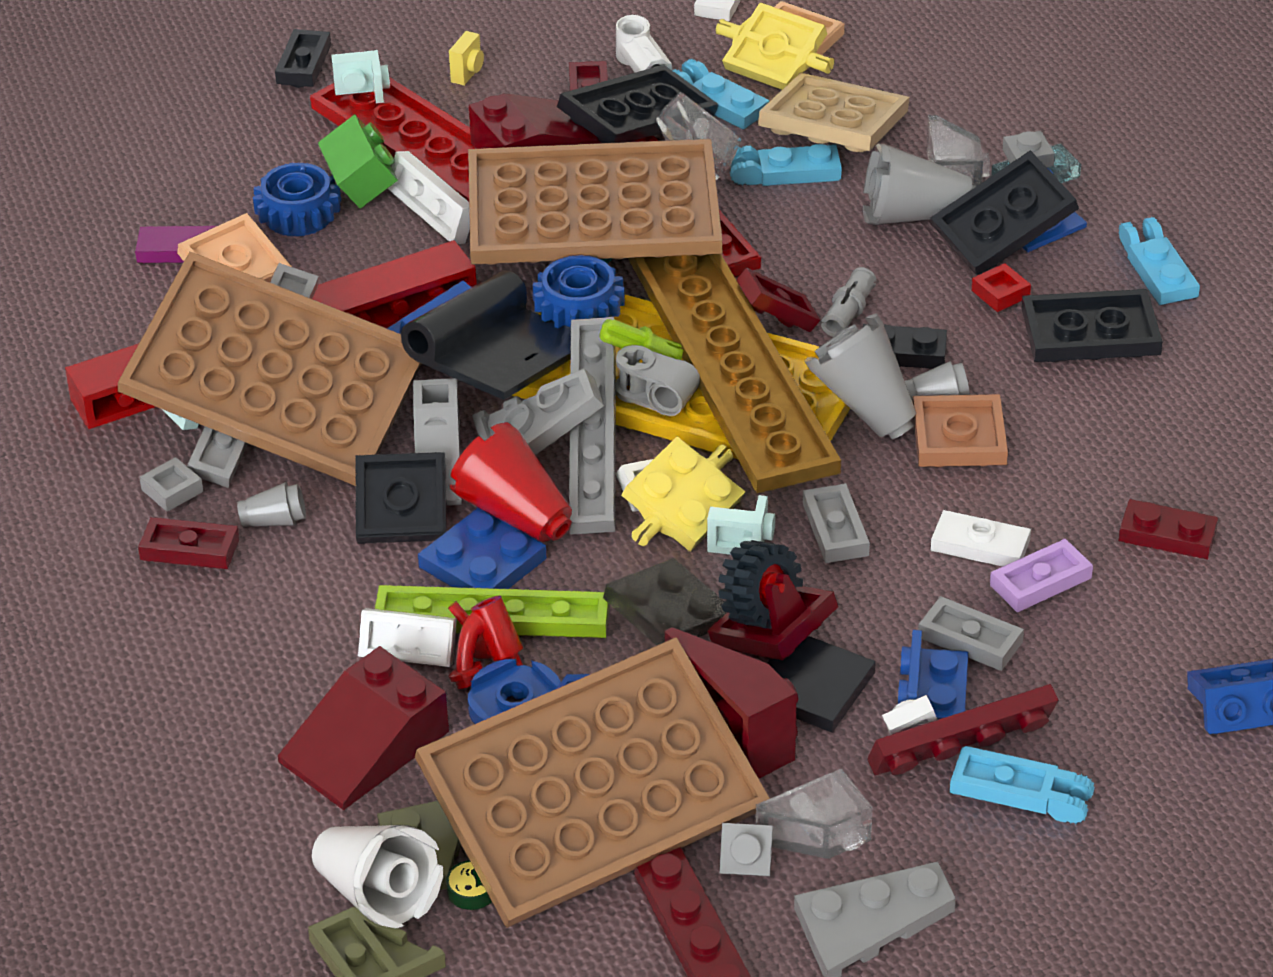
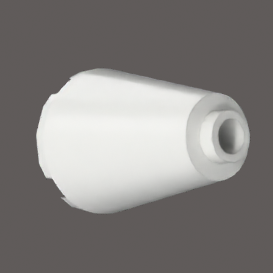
[312,825,443,928]

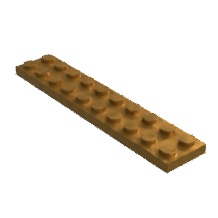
[628,254,841,493]

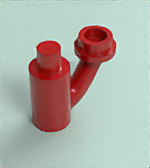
[448,596,523,689]

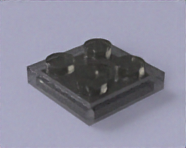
[603,558,727,645]

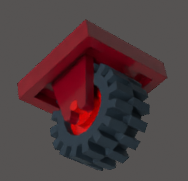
[707,540,839,660]

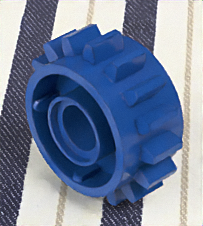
[253,163,341,236]
[533,255,625,329]

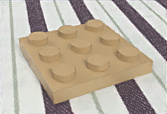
[758,73,910,152]

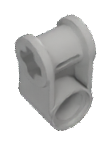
[616,345,700,416]

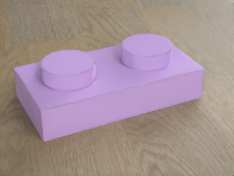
[990,539,1093,612]

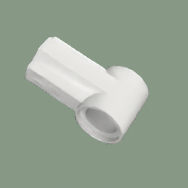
[616,15,672,72]

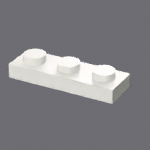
[387,151,470,244]

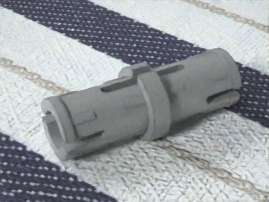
[821,267,876,337]

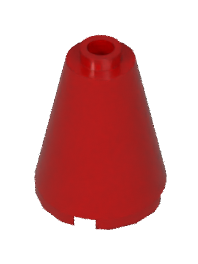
[449,422,572,542]

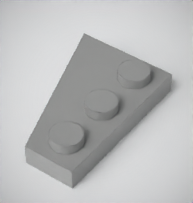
[472,369,604,455]
[794,861,956,977]

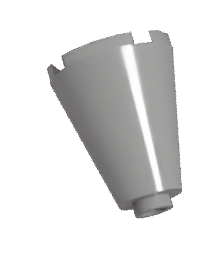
[863,143,976,225]
[805,313,916,439]

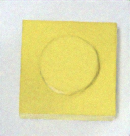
[449,31,484,86]

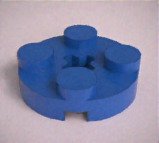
[468,659,561,724]

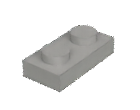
[803,484,870,563]
[918,596,1024,671]

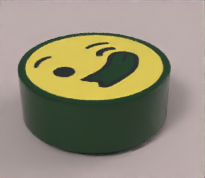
[446,860,492,910]

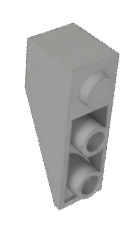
[413,378,462,506]

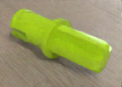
[599,319,683,360]

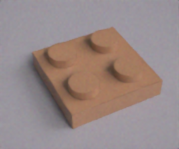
[913,394,1008,467]

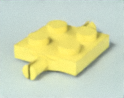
[716,3,834,90]
[621,436,745,552]

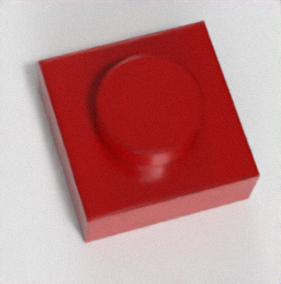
[971,263,1031,312]

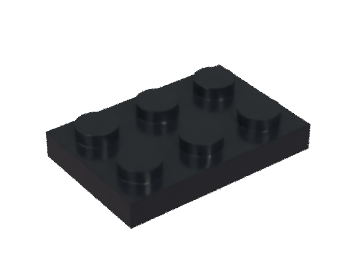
[930,150,1079,276]
[1021,289,1163,362]

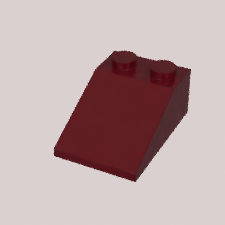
[469,93,602,149]
[665,627,799,779]
[278,646,449,810]

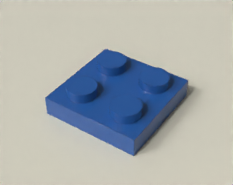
[418,508,547,589]

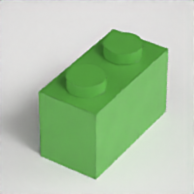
[318,114,398,209]

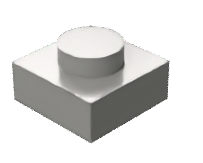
[1002,131,1055,167]
[140,457,203,512]
[720,823,773,876]

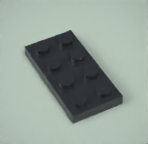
[557,65,718,143]

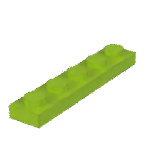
[375,585,609,638]

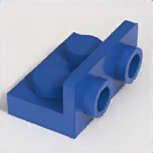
[898,630,968,720]
[1187,659,1273,734]

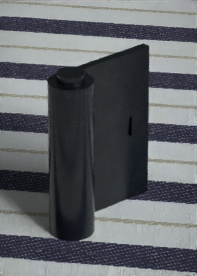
[401,270,571,400]

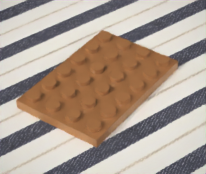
[468,139,722,265]
[118,251,422,486]
[415,637,771,928]

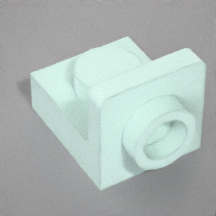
[331,50,390,104]
[707,495,775,555]

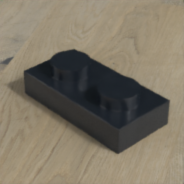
[275,29,331,88]
[862,324,947,369]

